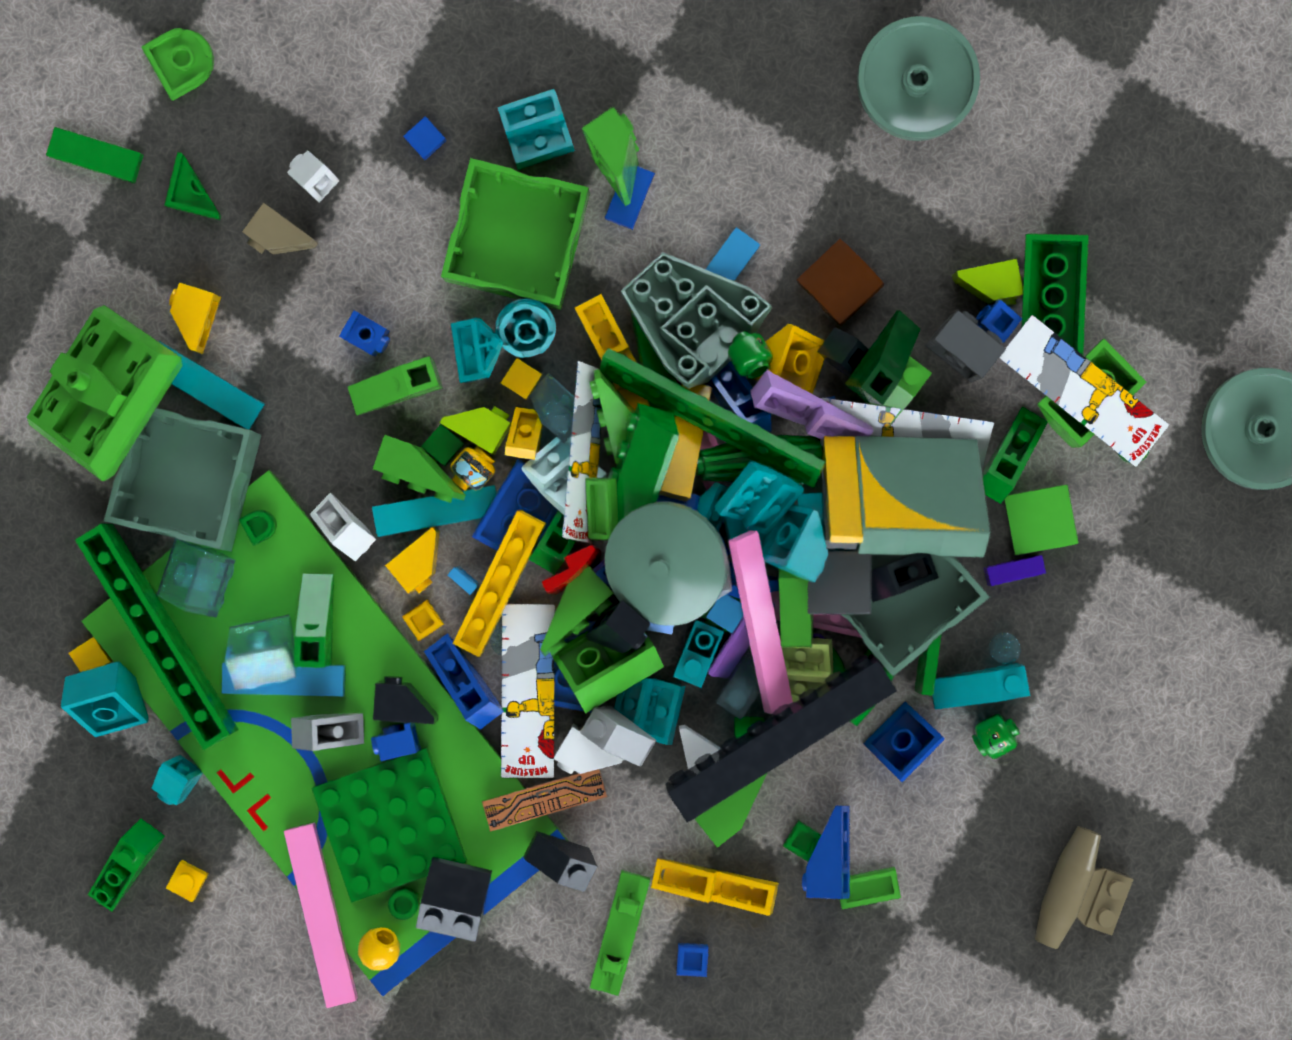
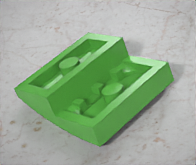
[1005,484,1079,555]

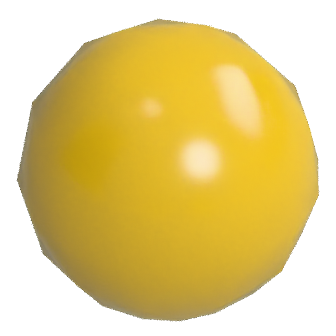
[358,927,401,971]

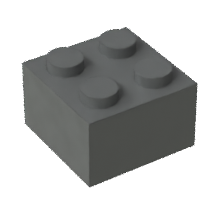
[925,310,1006,383]

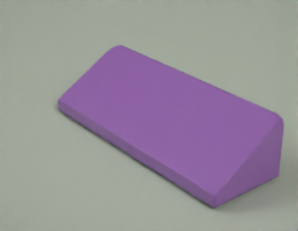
[708,603,775,678]

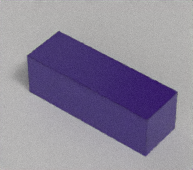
[983,555,1046,586]

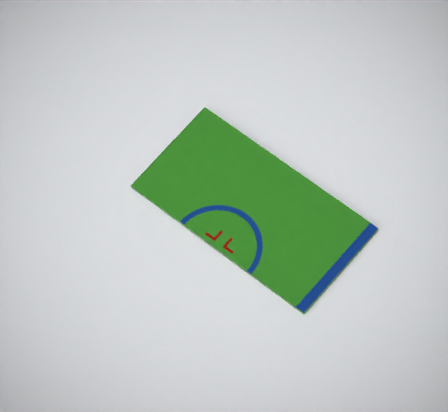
[81,470,568,996]

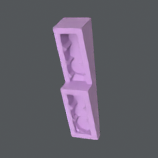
[750,370,873,440]

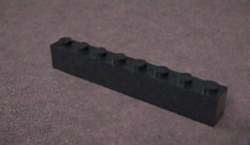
[665,654,897,823]

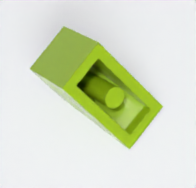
[952,259,1023,306]
[440,406,511,455]

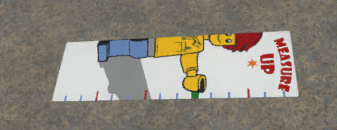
[1000,316,1169,467]
[562,361,602,543]
[818,398,994,468]
[501,604,555,778]

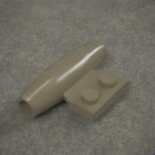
[1035,826,1133,949]

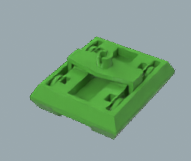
[26,305,182,481]

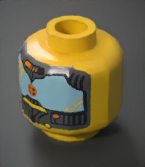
[450,446,495,491]

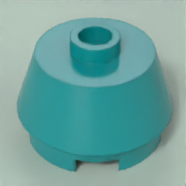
[495,299,556,358]

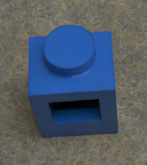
[976,299,1022,343]
[339,310,390,357]
[371,722,421,761]

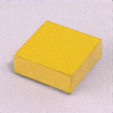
[501,358,542,400]
[402,600,444,641]
[69,637,113,672]

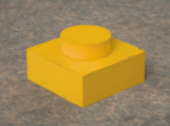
[166,860,209,902]

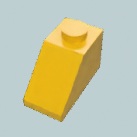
[169,282,221,354]
[385,527,440,594]

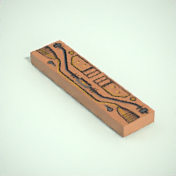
[482,769,607,832]

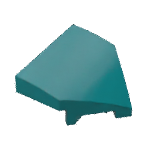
[451,318,503,383]

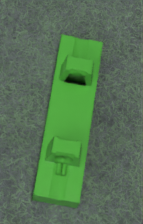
[590,870,650,996]

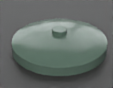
[857,16,980,141]
[1201,368,1292,490]
[605,502,728,626]

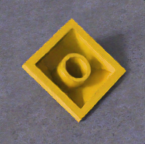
[747,324,824,394]

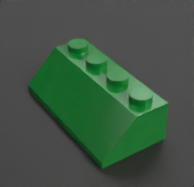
[1021,234,1089,355]
[608,403,680,523]

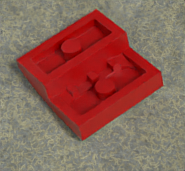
[542,545,602,595]

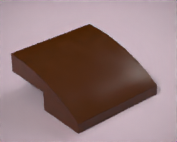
[797,239,885,326]

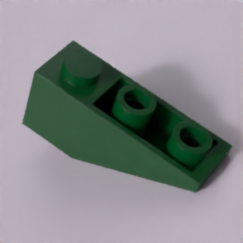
[845,310,921,406]

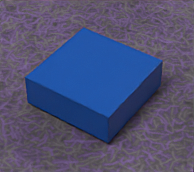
[403,116,447,161]
[677,943,709,977]

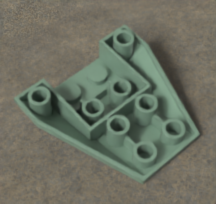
[621,252,772,389]

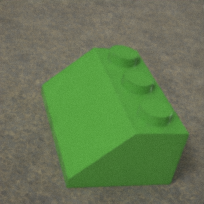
[582,107,639,207]
[1037,339,1146,448]
[550,631,664,713]

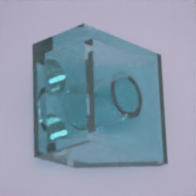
[157,538,235,618]
[225,614,297,690]

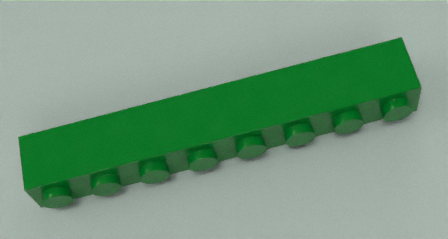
[75,524,239,750]

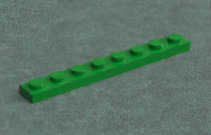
[600,348,826,488]

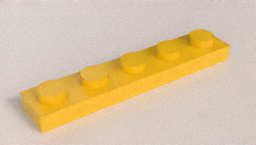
[453,509,546,657]

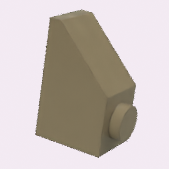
[242,203,318,255]

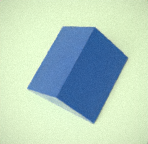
[863,702,945,782]

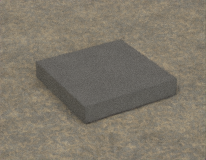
[808,551,872,614]

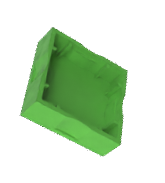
[441,158,590,310]

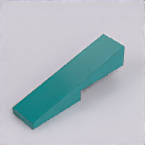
[159,341,265,430]
[372,485,497,537]

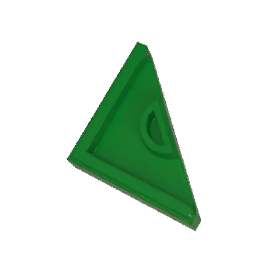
[164,152,221,220]

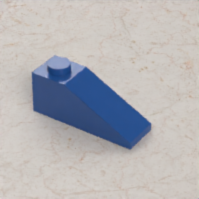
[708,361,772,433]
[424,633,504,729]
[802,805,850,899]

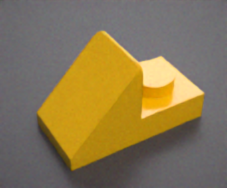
[505,407,545,460]

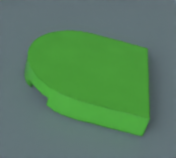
[141,28,214,101]

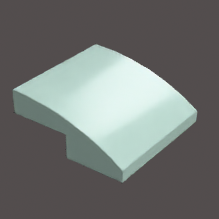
[522,431,607,515]

